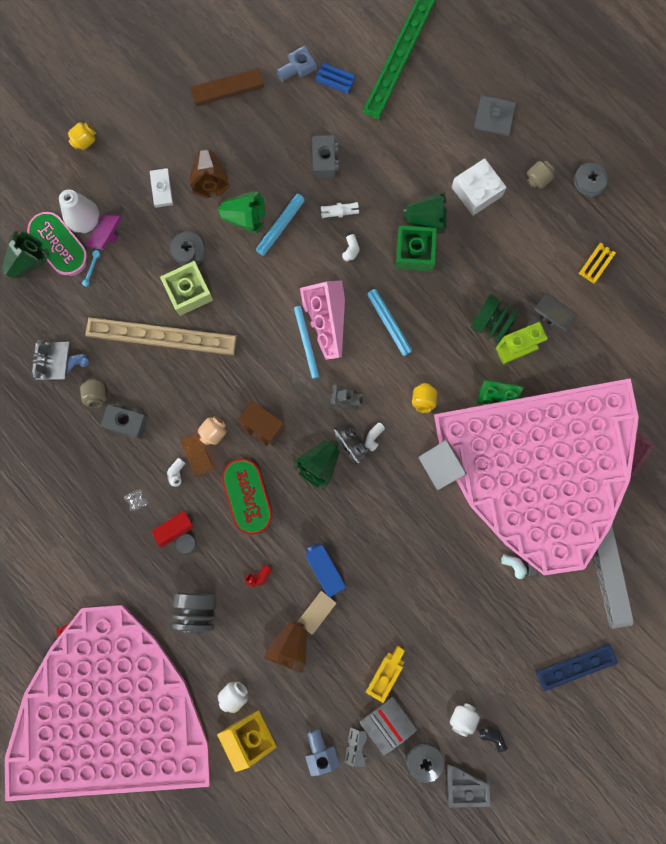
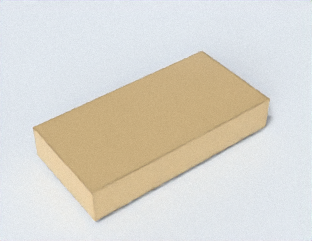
[298,591,336,635]

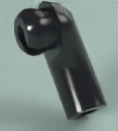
[480,727,508,753]

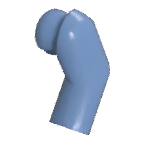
[66,354,89,374]

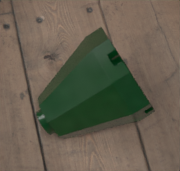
[403,192,447,233]
[2,231,48,278]
[293,440,340,490]

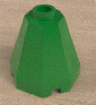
[218,191,265,233]

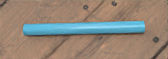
[294,306,320,379]

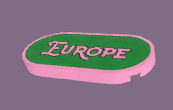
[27,212,88,276]

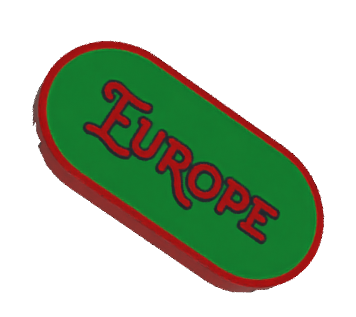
[222,459,272,535]

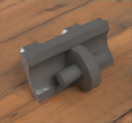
[330,385,365,411]

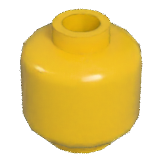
[68,122,96,150]
[412,383,438,413]

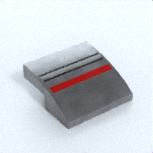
[359,695,418,756]

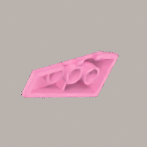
[300,280,345,360]

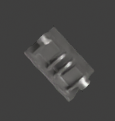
[31,340,70,380]
[334,426,370,465]

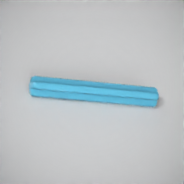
[256,194,305,256]
[368,289,412,356]

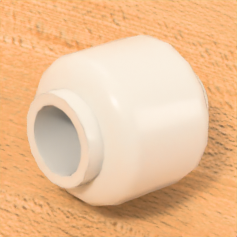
[218,682,248,713]
[450,703,480,737]

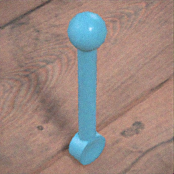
[82,250,101,287]

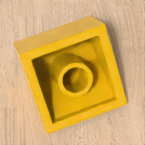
[217,710,277,772]

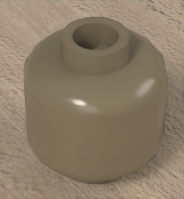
[527,161,555,189]
[80,379,107,408]

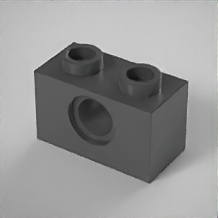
[312,135,339,179]
[100,403,148,439]

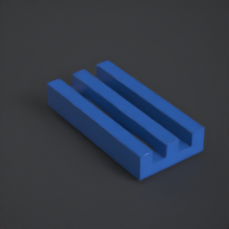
[315,63,355,94]

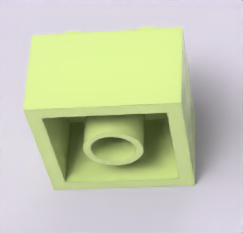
[160,261,213,316]

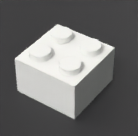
[452,158,506,216]

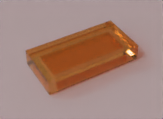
[180,434,213,477]

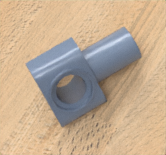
[276,46,317,82]
[305,728,340,776]

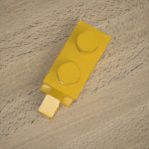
[366,646,405,703]

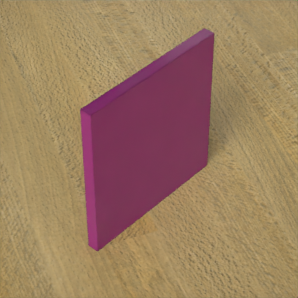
[85,214,122,250]

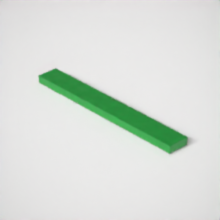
[363,0,436,120]

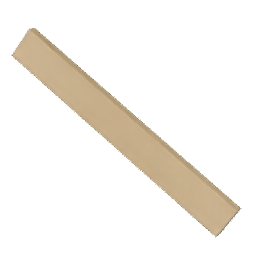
[86,317,237,355]

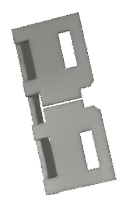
[344,727,367,767]

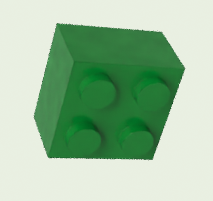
[395,226,437,271]

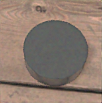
[176,534,196,554]

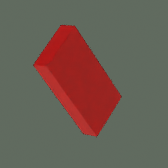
[151,510,194,548]

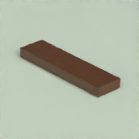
[190,68,264,106]

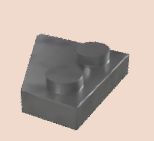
[447,764,491,808]

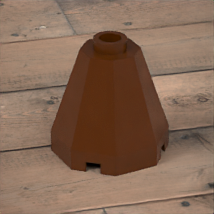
[189,150,229,198]
[264,620,307,673]

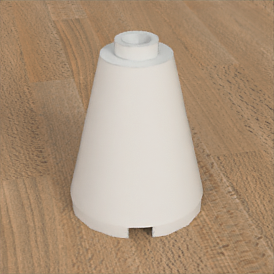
[59,190,100,233]

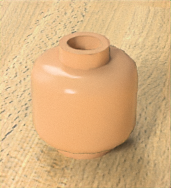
[198,416,227,445]

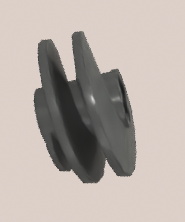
[574,163,608,198]
[170,232,205,266]
[406,743,444,783]

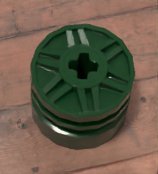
[470,293,519,344]

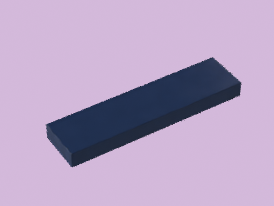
[535,644,618,691]

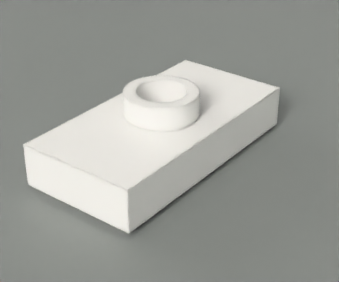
[150,168,173,208]

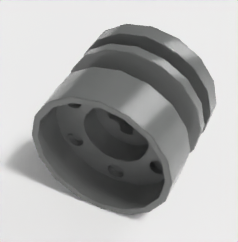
[171,593,216,633]

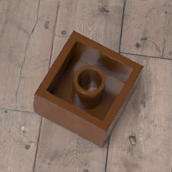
[238,401,286,447]

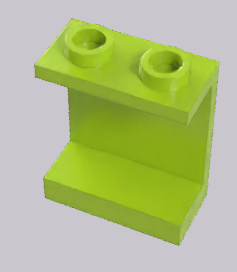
[496,322,548,365]

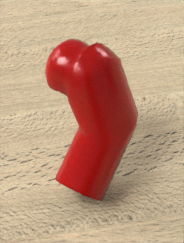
[244,565,273,587]

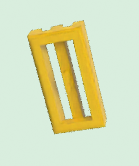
[578,242,616,284]

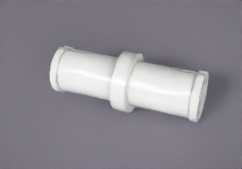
[321,202,359,218]

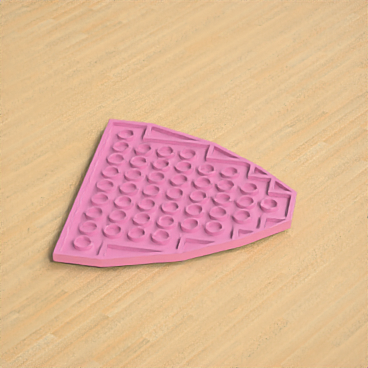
[434,378,639,575]
[5,605,211,801]

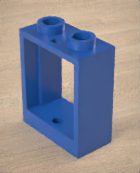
[305,543,346,598]

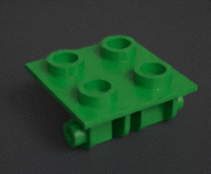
[476,380,523,405]

